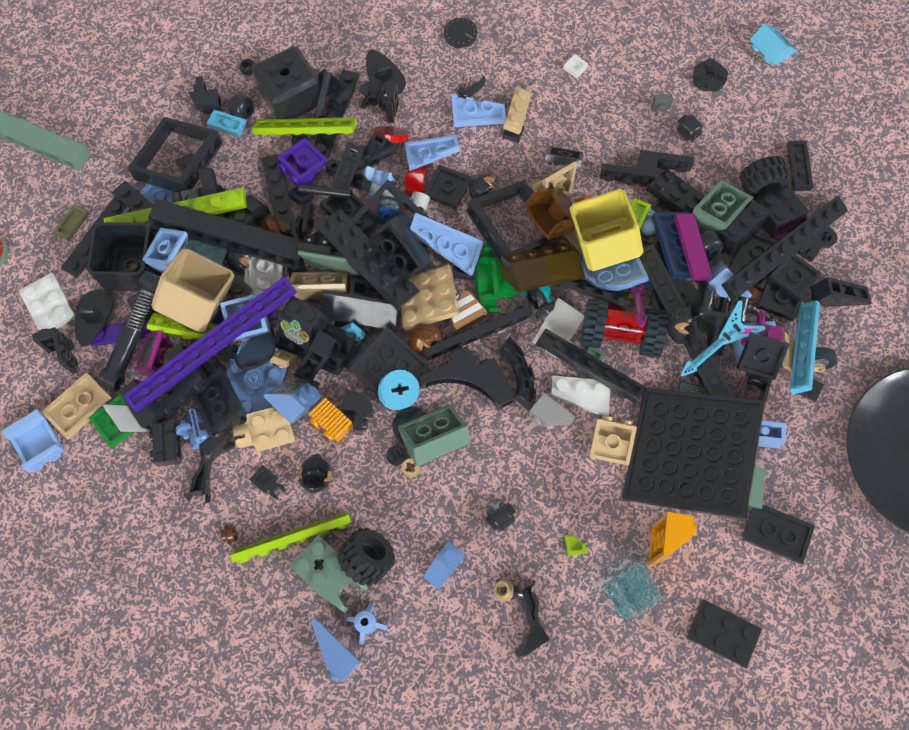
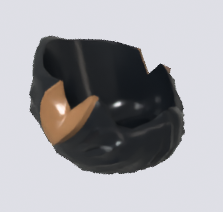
[468,173,494,199]
[227,250,252,272]
[667,306,692,344]
[298,453,332,494]

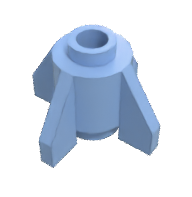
[364,166,396,196]
[346,602,388,645]

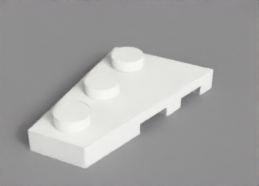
[551,376,610,416]

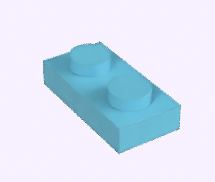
[207,110,247,137]

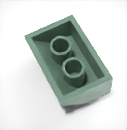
[692,180,753,232]
[298,250,361,275]
[398,404,470,466]

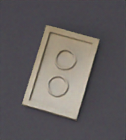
[41,372,113,440]

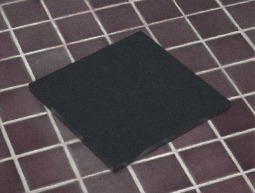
[622,388,765,520]

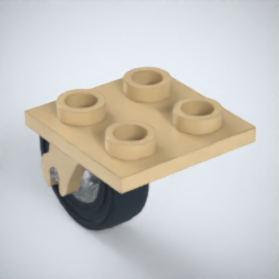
[782,331,837,373]

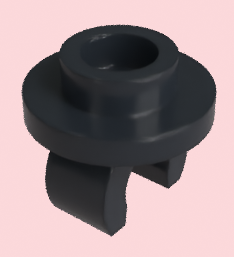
[386,446,406,466]

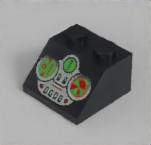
[278,296,330,351]

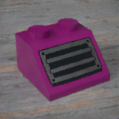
[135,330,173,377]

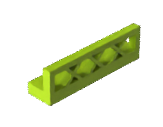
[147,313,218,340]

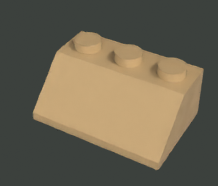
[289,271,350,302]

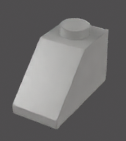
[529,393,576,427]

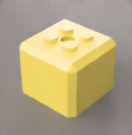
[570,189,643,271]

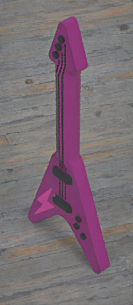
[629,277,649,328]

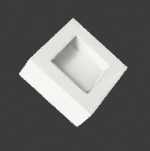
[563,54,588,79]

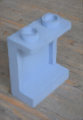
[2,410,65,473]

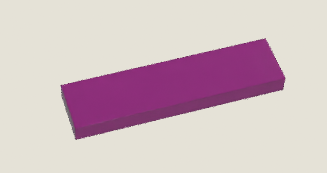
[674,214,712,280]

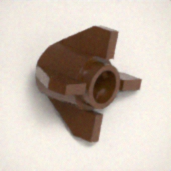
[259,216,292,235]

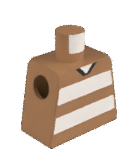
[449,288,487,334]

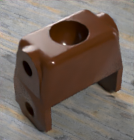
[525,188,575,239]

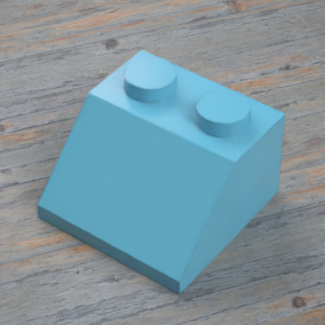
[750,23,798,65]

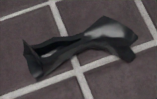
[183,435,235,503]
[514,580,550,658]

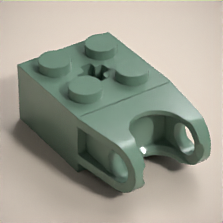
[290,535,368,614]

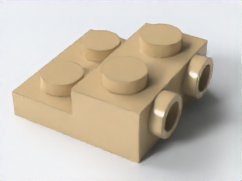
[589,415,637,466]

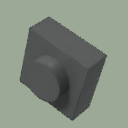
[652,94,673,111]

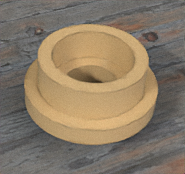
[494,580,514,601]

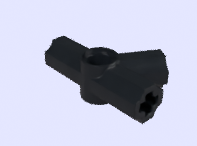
[353,133,396,171]

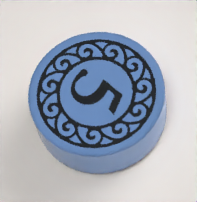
[244,370,264,390]

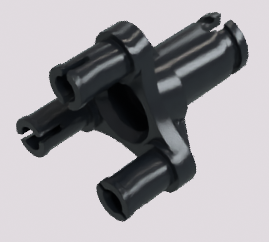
[697,289,751,356]

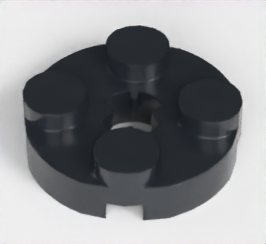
[692,58,728,92]

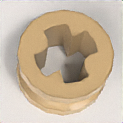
[402,459,420,478]

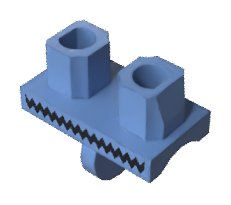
[176,409,211,449]

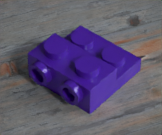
[277,138,328,186]

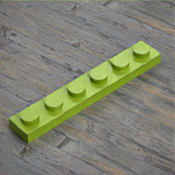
[252,117,358,136]
[230,511,351,563]

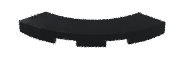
[499,337,536,411]

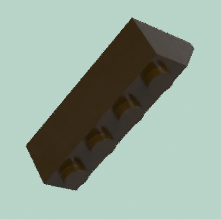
[500,243,585,292]

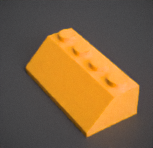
[648,512,697,567]

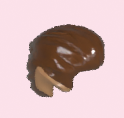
[408,324,441,351]

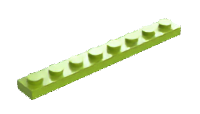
[104,188,247,227]

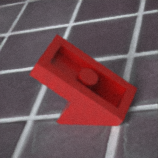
[405,165,426,197]

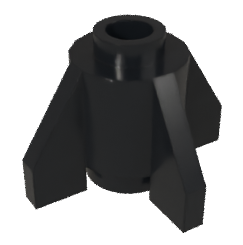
[359,79,387,111]

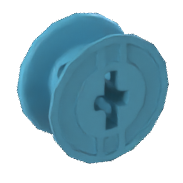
[378,370,419,410]

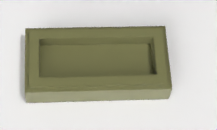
[53,204,90,242]

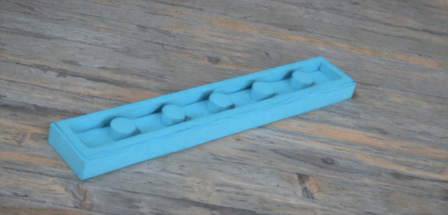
[789,300,820,394]

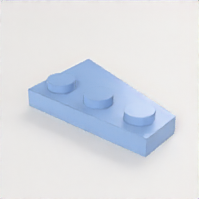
[405,135,459,171]

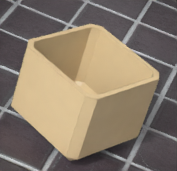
[151,249,234,332]

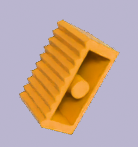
[308,397,353,443]

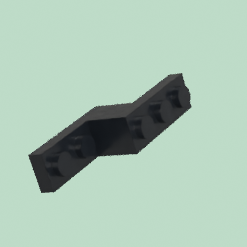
[600,150,694,186]

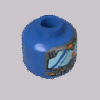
[377,196,401,223]

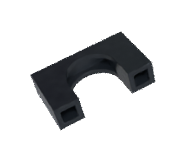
[119,343,211,429]

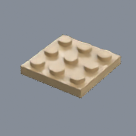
[401,265,459,331]

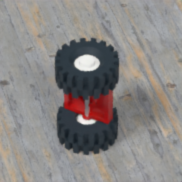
[580,299,669,358]

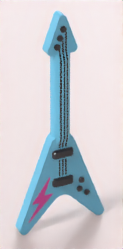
[680,301,765,376]

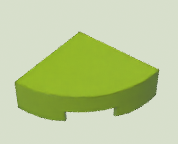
[564,535,588,556]

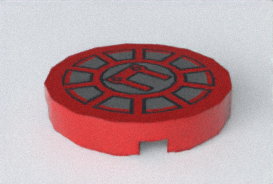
[374,126,409,143]

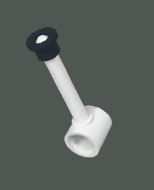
[360,177,430,213]

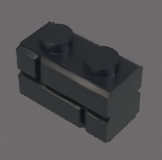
[149,422,182,467]

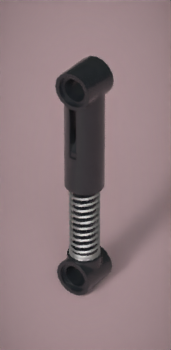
[97,270,161,392]

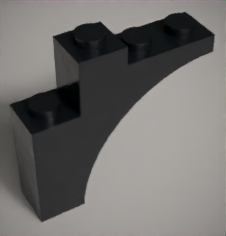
[418,346,516,410]

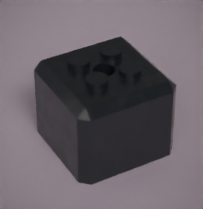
[251,46,321,119]
[86,222,156,291]

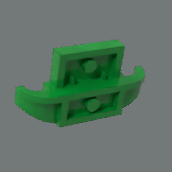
[474,243,516,313]

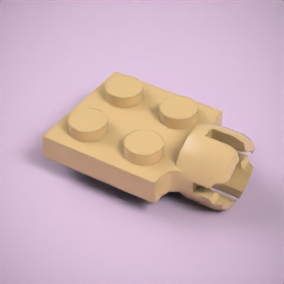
[233,407,295,452]

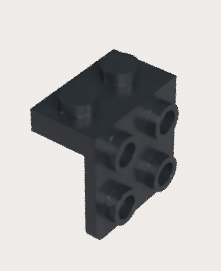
[32,327,78,374]

